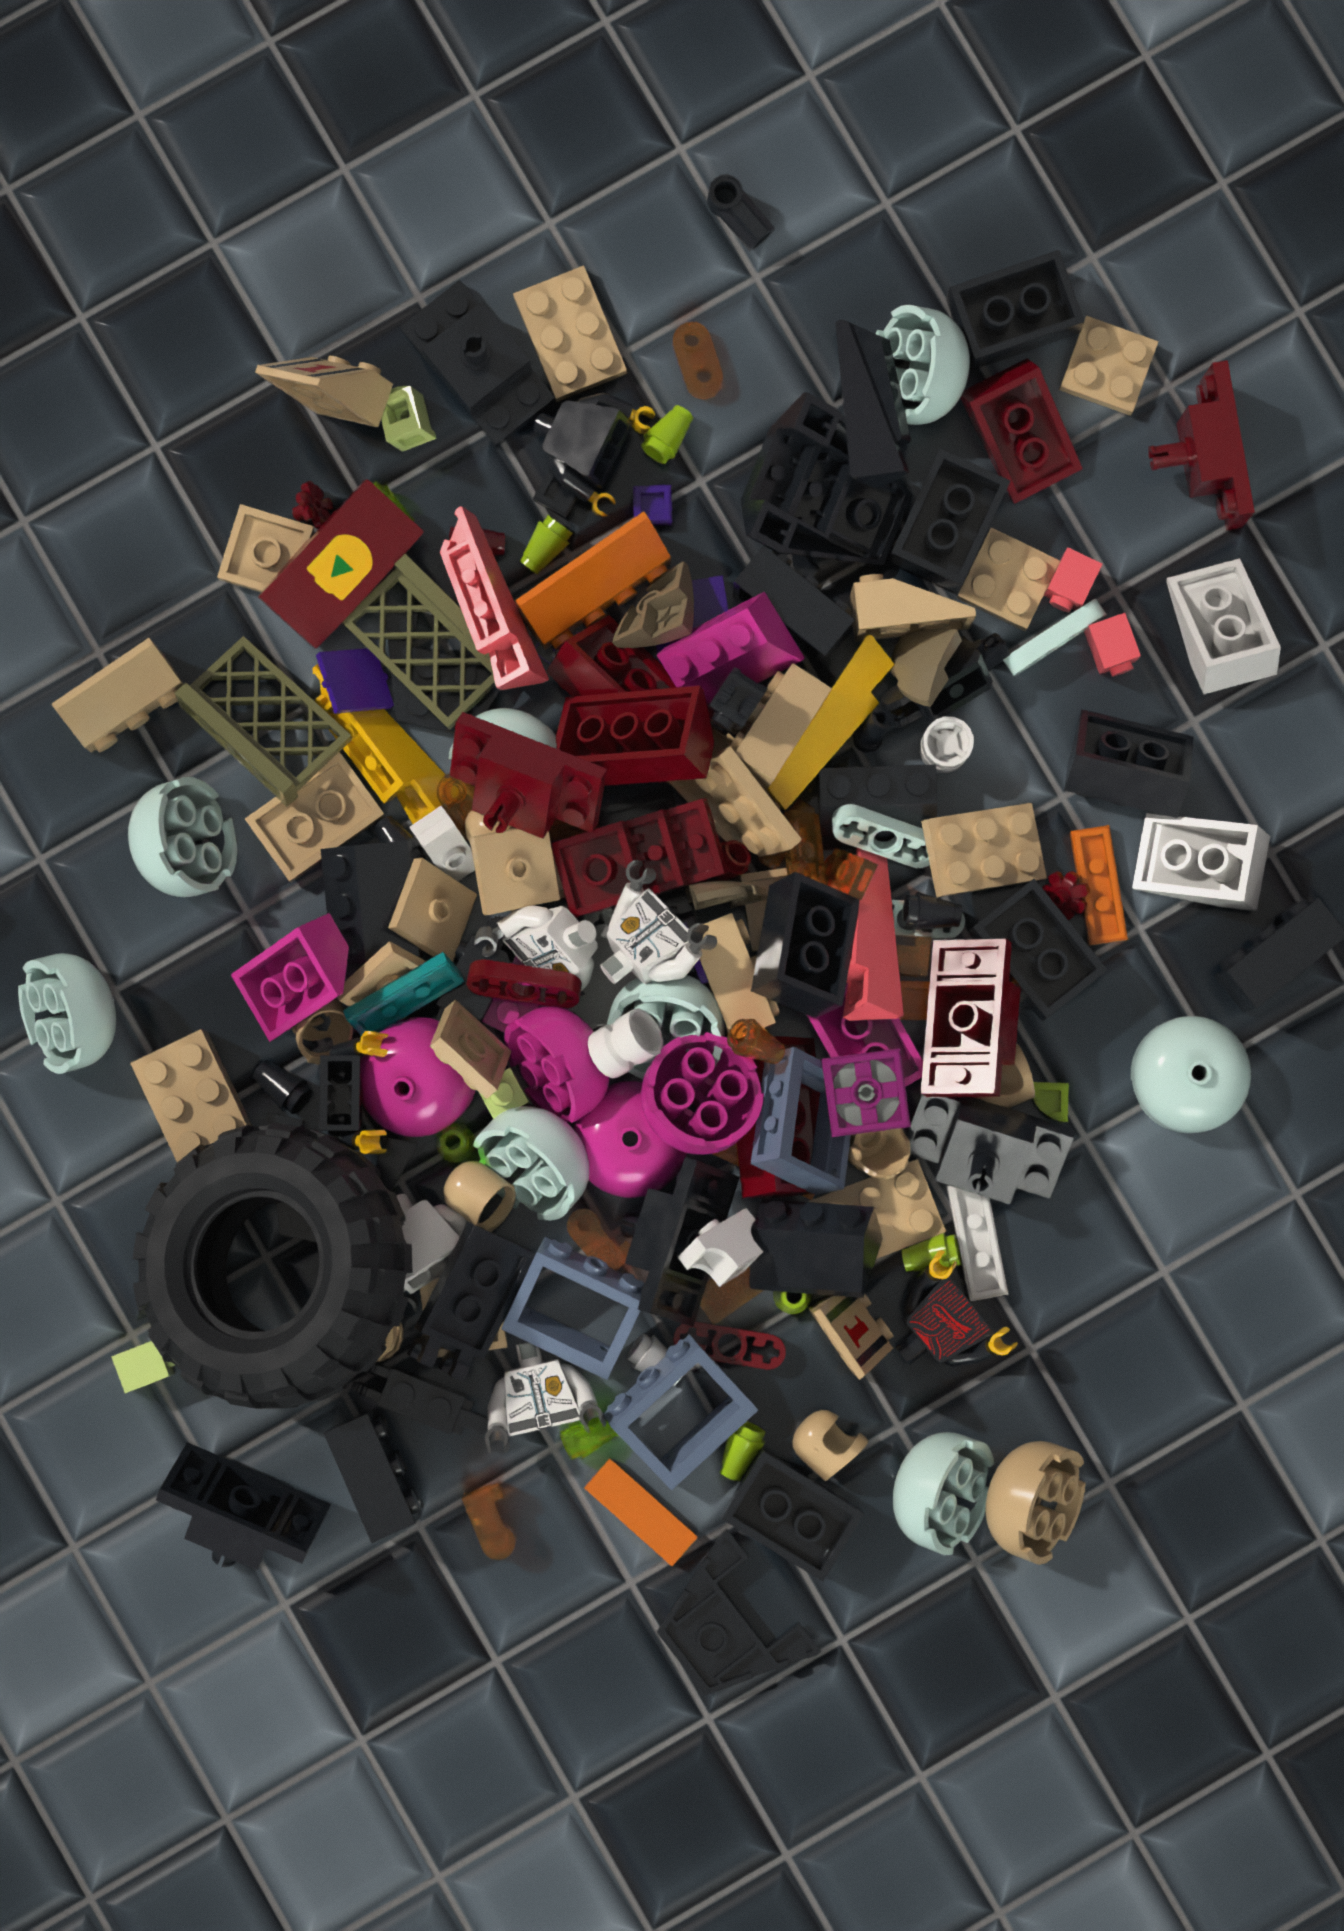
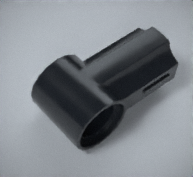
[707,174,775,251]

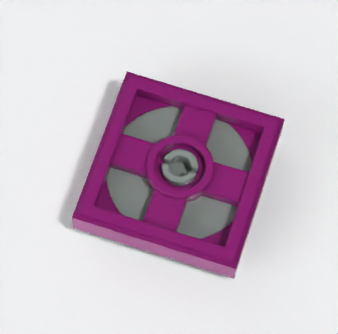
[821,1048,911,1137]

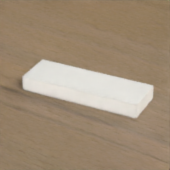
[946,1186,1008,1302]

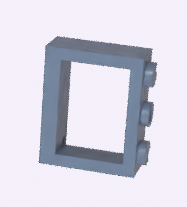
[751,1047,851,1195]
[501,1237,644,1380]
[603,1334,758,1491]

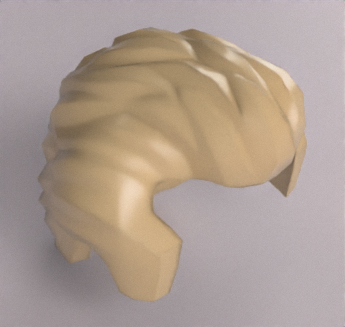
[848,1128,910,1179]

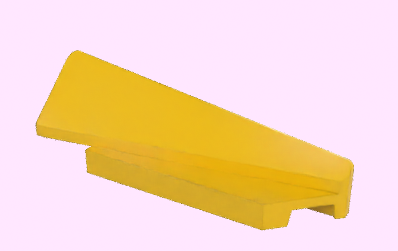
[768,634,895,810]
[312,664,462,824]

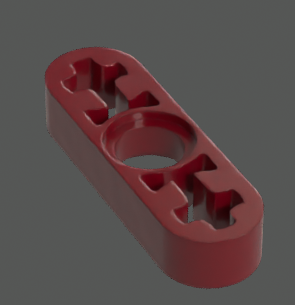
[466,959,582,1008]
[673,1321,786,1370]

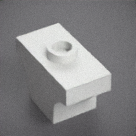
[409,805,475,881]
[678,1208,763,1287]

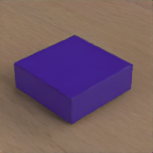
[633,485,672,526]

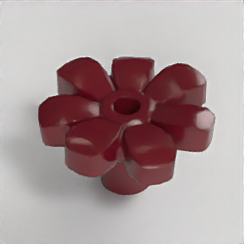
[292,481,334,529]
[1042,871,1090,920]

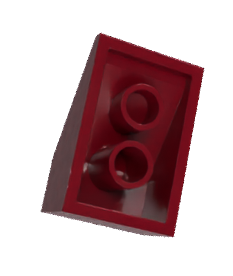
[960,358,1083,504]

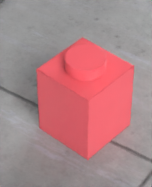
[1044,547,1102,613]
[1084,613,1141,677]

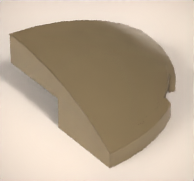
[612,561,694,648]
[891,628,962,707]
[685,881,767,910]

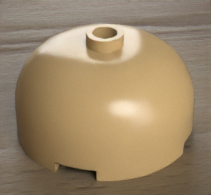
[985,1441,1086,1565]

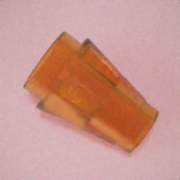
[727,1019,785,1065]

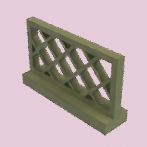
[342,554,495,730]
[175,636,352,807]

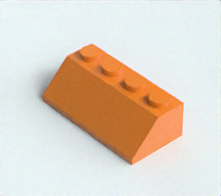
[515,511,671,650]

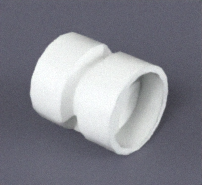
[919,716,974,773]
[588,1008,664,1078]

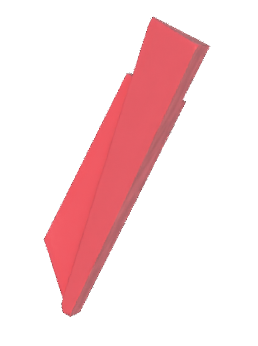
[440,506,549,690]
[836,848,904,1021]

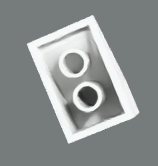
[1167,558,1281,694]
[1132,813,1270,911]

